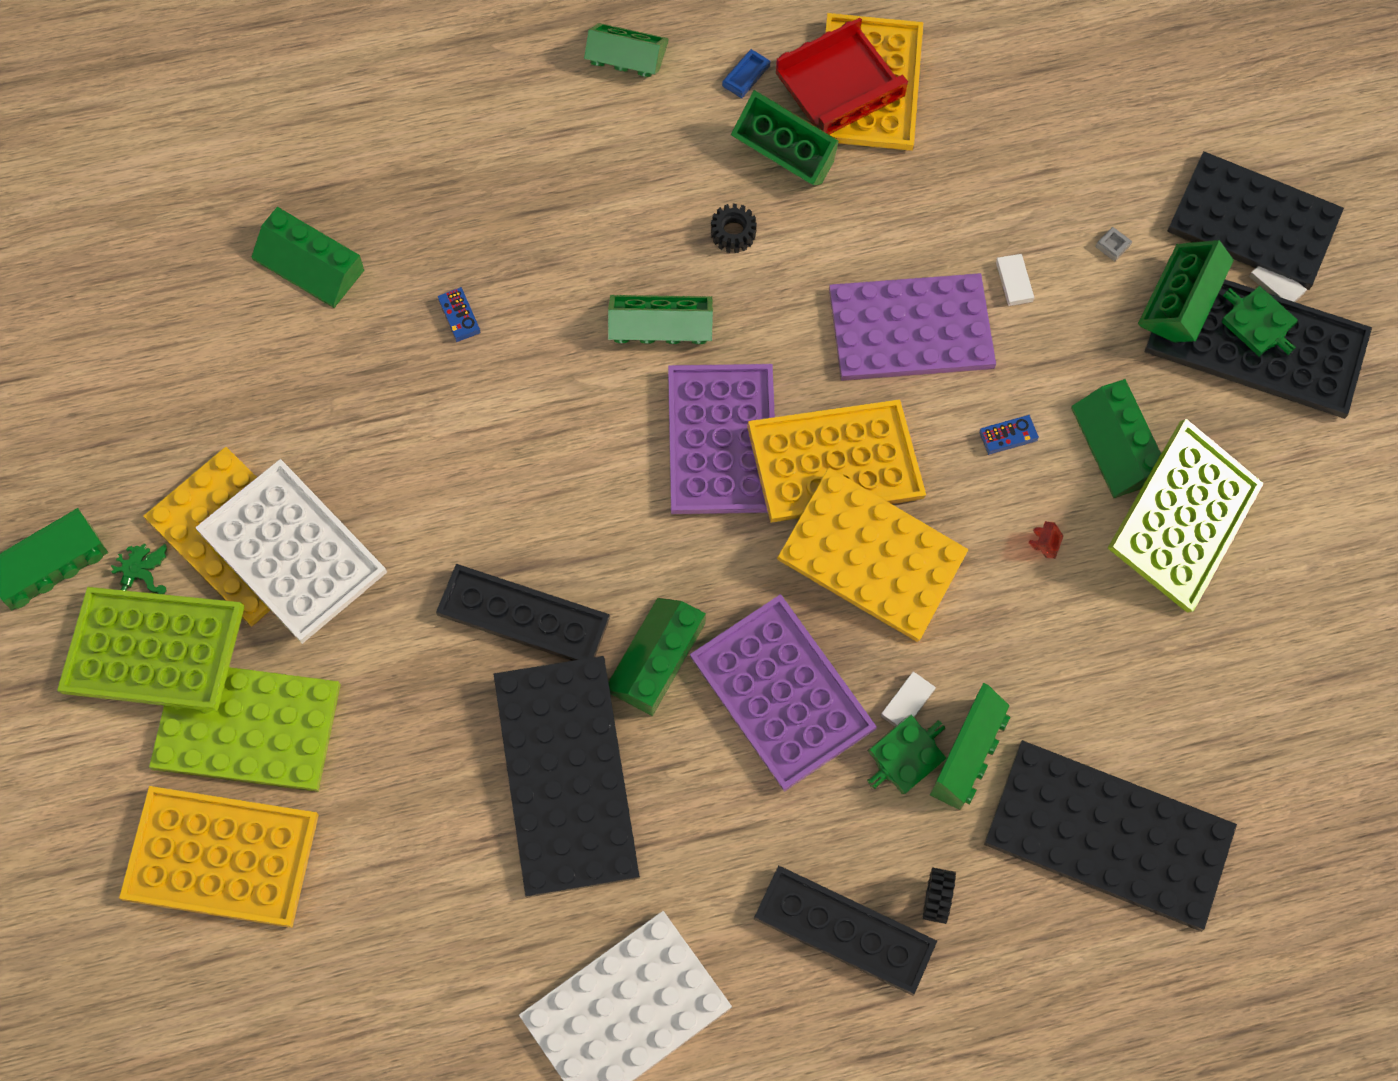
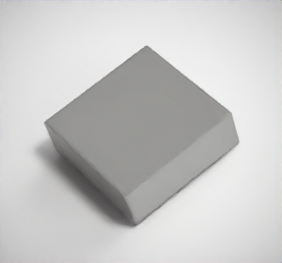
[1095,227,1132,262]

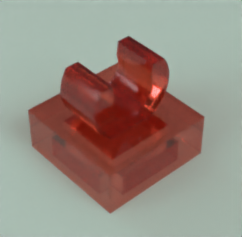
[1029,521,1063,559]

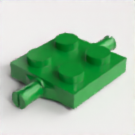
[1221,286,1298,357]
[867,714,947,794]

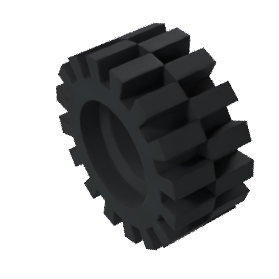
[711,203,757,253]
[923,867,956,924]

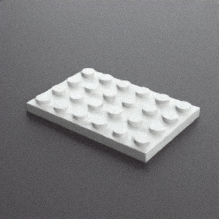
[195,459,387,644]
[519,911,732,1081]

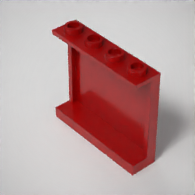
[776,18,908,135]

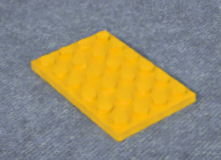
[825,13,923,151]
[747,399,926,523]
[144,447,271,627]
[776,467,969,642]
[119,786,319,928]

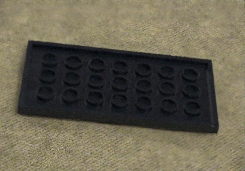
[1144,279,1372,419]
[493,656,640,898]
[984,740,1237,932]

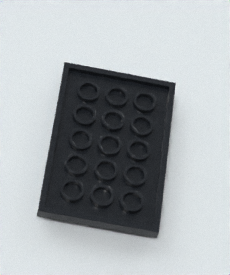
[1167,151,1344,290]

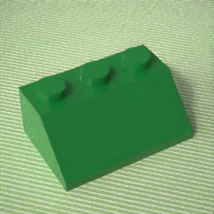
[584,23,669,77]

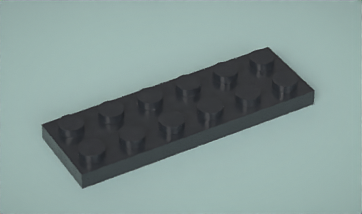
[436,564,610,661]
[754,865,937,996]

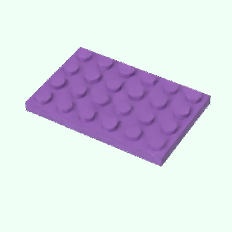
[829,273,996,381]
[668,364,775,514]
[690,594,877,792]

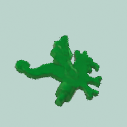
[111,544,167,594]

